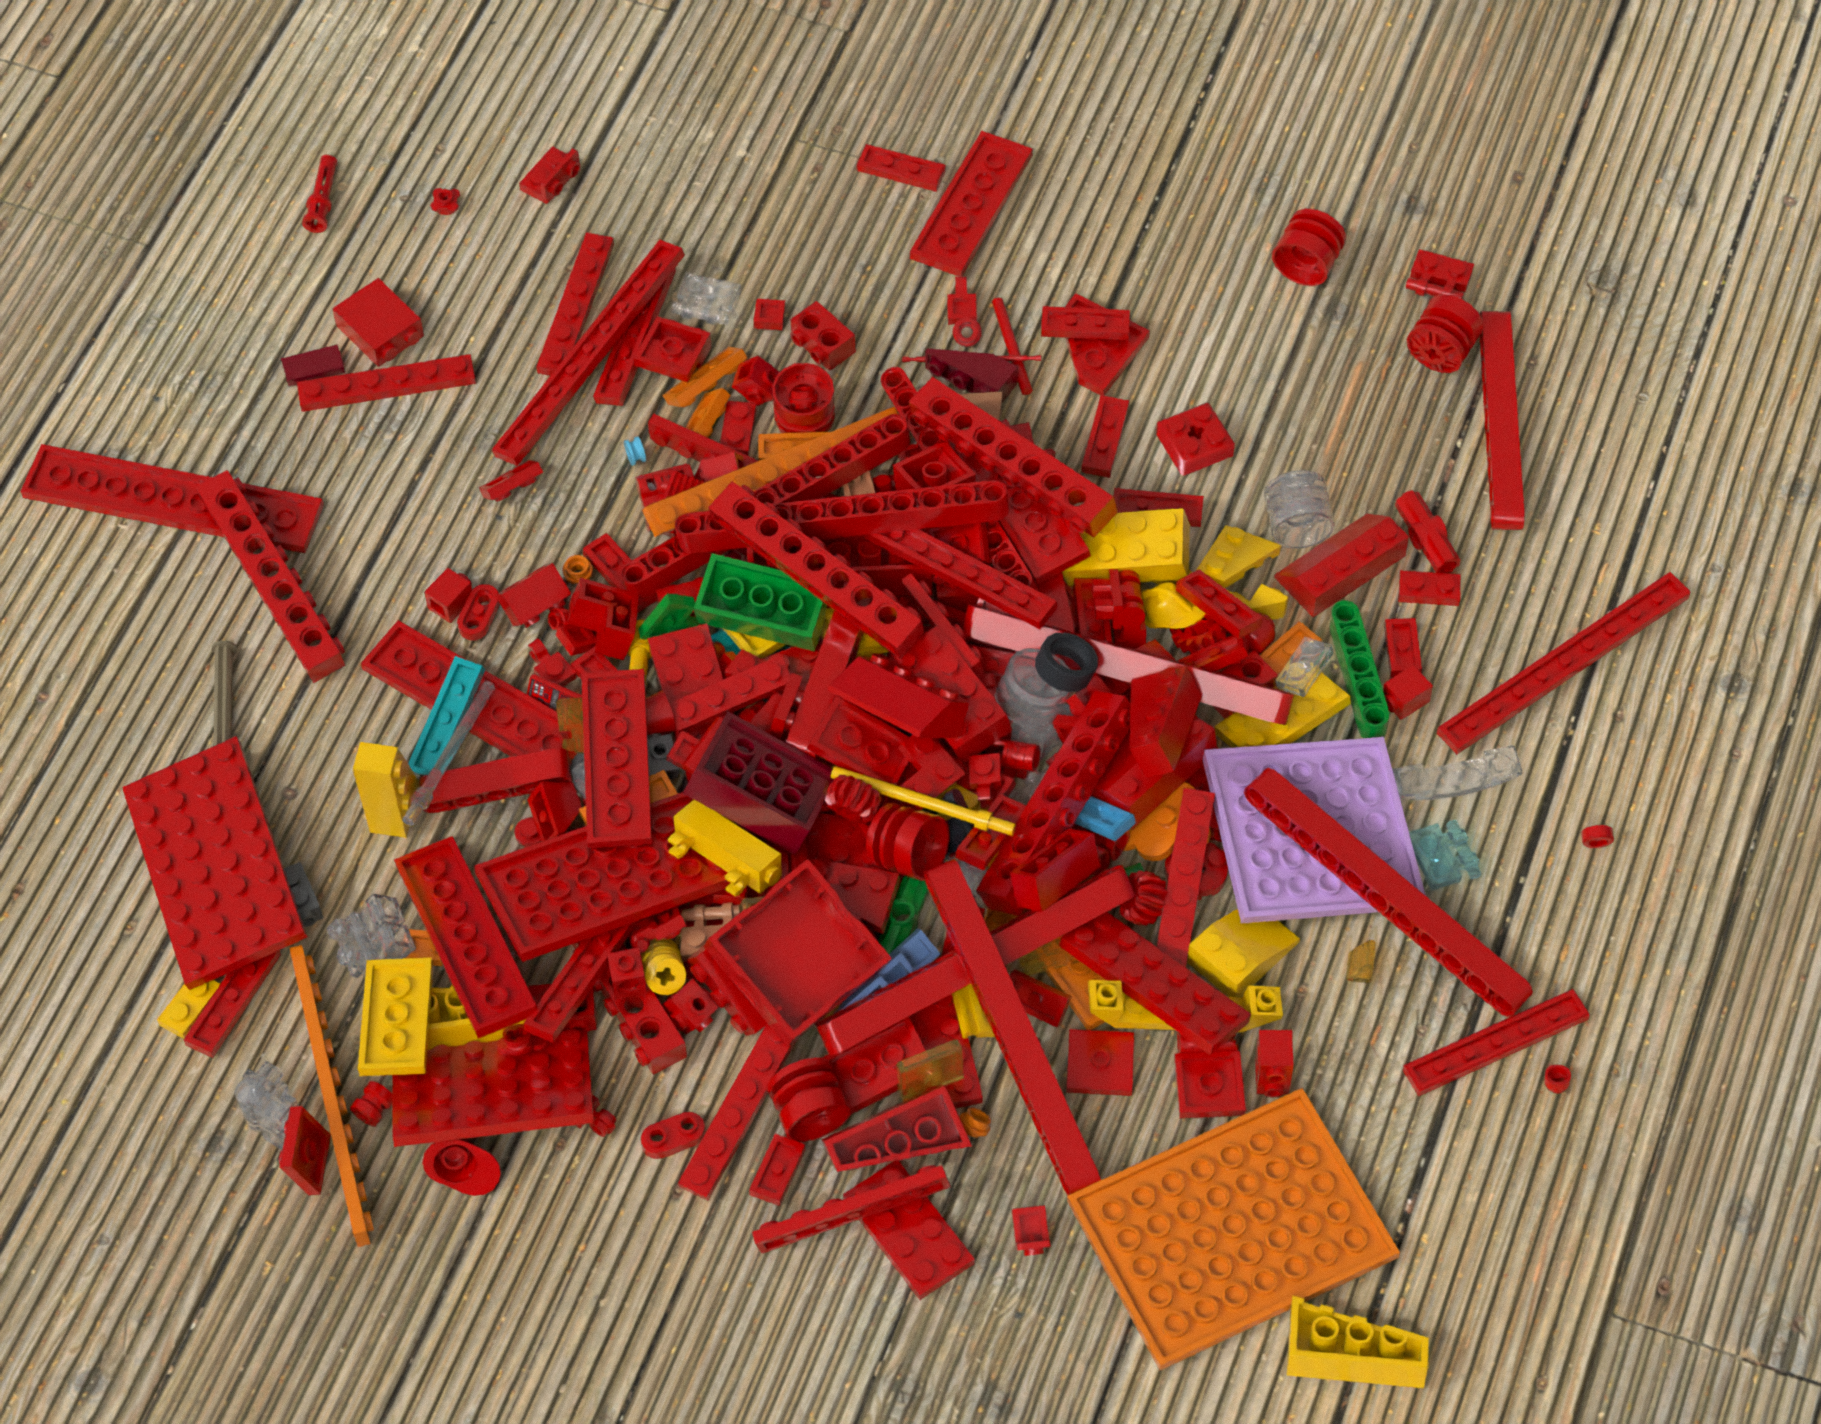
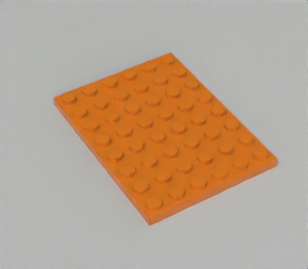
[1067,1088,1400,1371]

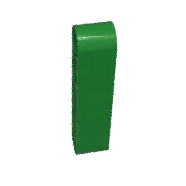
[1329,600,1389,738]

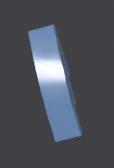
[834,928,940,1013]

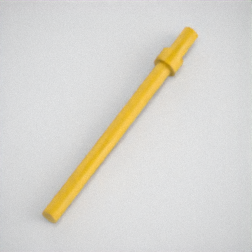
[831,766,1016,836]

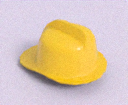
[1142,582,1206,629]

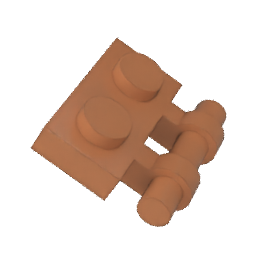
[680,902,747,962]

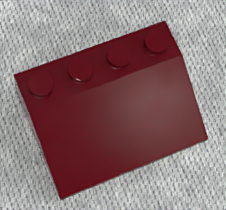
[683,712,834,855]

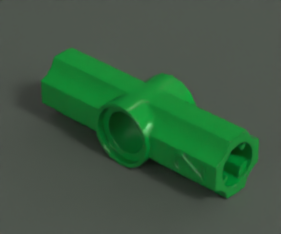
[878,876,929,954]

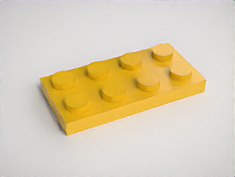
[1214,663,1351,748]
[358,957,433,1076]

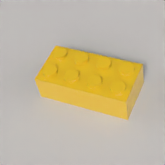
[1062,508,1190,587]

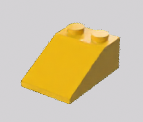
[1187,908,1300,997]

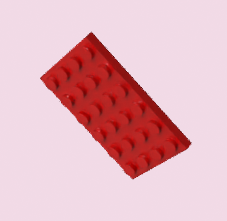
[392,1028,594,1147]

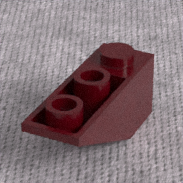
[925,348,1018,403]

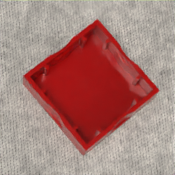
[704,859,892,1047]

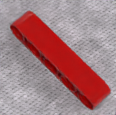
[419,748,572,813]

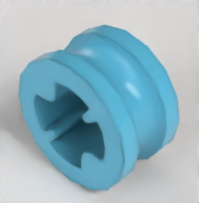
[624,436,646,466]

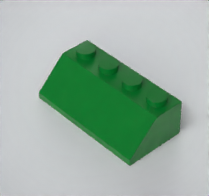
[693,553,827,652]

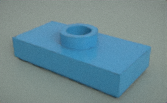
[1075,796,1136,841]

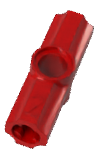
[1395,490,1461,573]

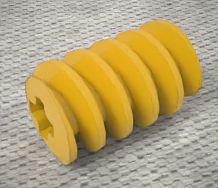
[640,938,686,995]

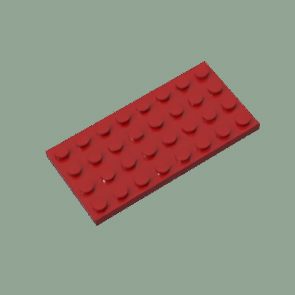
[122,736,308,991]
[474,792,735,962]

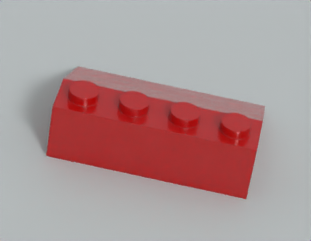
[1090,716,1217,830]

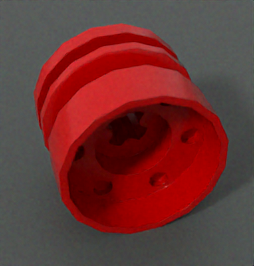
[1272,208,1347,286]
[1406,295,1484,373]
[772,363,835,433]
[866,802,949,881]
[767,1057,851,1142]

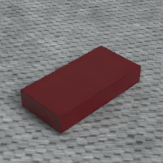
[281,344,345,387]

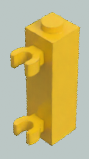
[668,800,782,896]

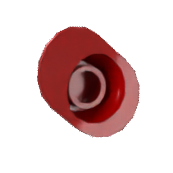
[422,1138,501,1196]

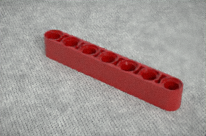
[786,581,877,761]

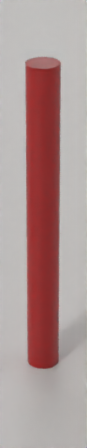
[992,297,1033,395]

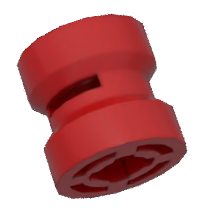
[350,1081,392,1127]

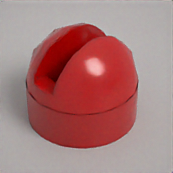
[1544,1064,1571,1094]

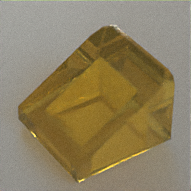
[1346,940,1376,984]

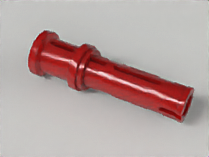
[302,155,338,233]

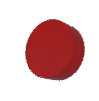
[1581,825,1614,848]

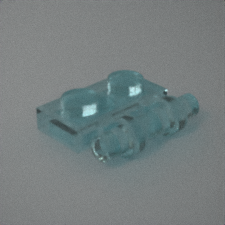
[1409,820,1482,891]

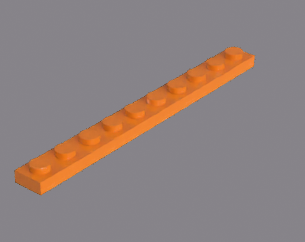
[642,407,898,537]
[290,945,374,1247]

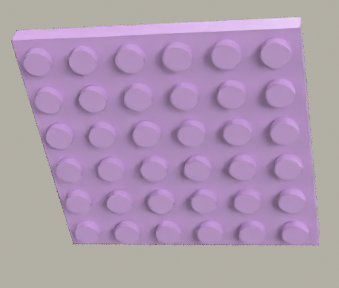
[1203,737,1426,923]

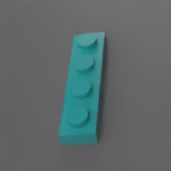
[408,656,486,777]

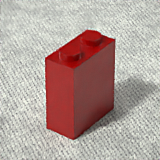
[332,278,424,367]

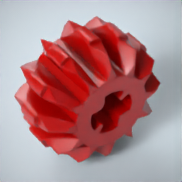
[824,775,881,824]
[1118,870,1168,926]

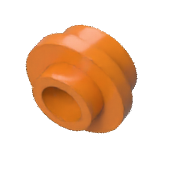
[562,555,593,584]
[959,1108,991,1138]

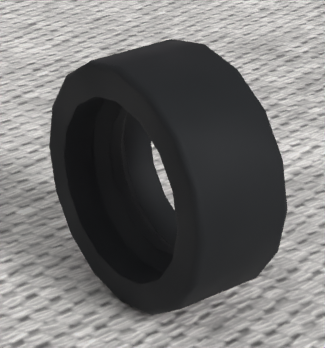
[1035,632,1098,692]

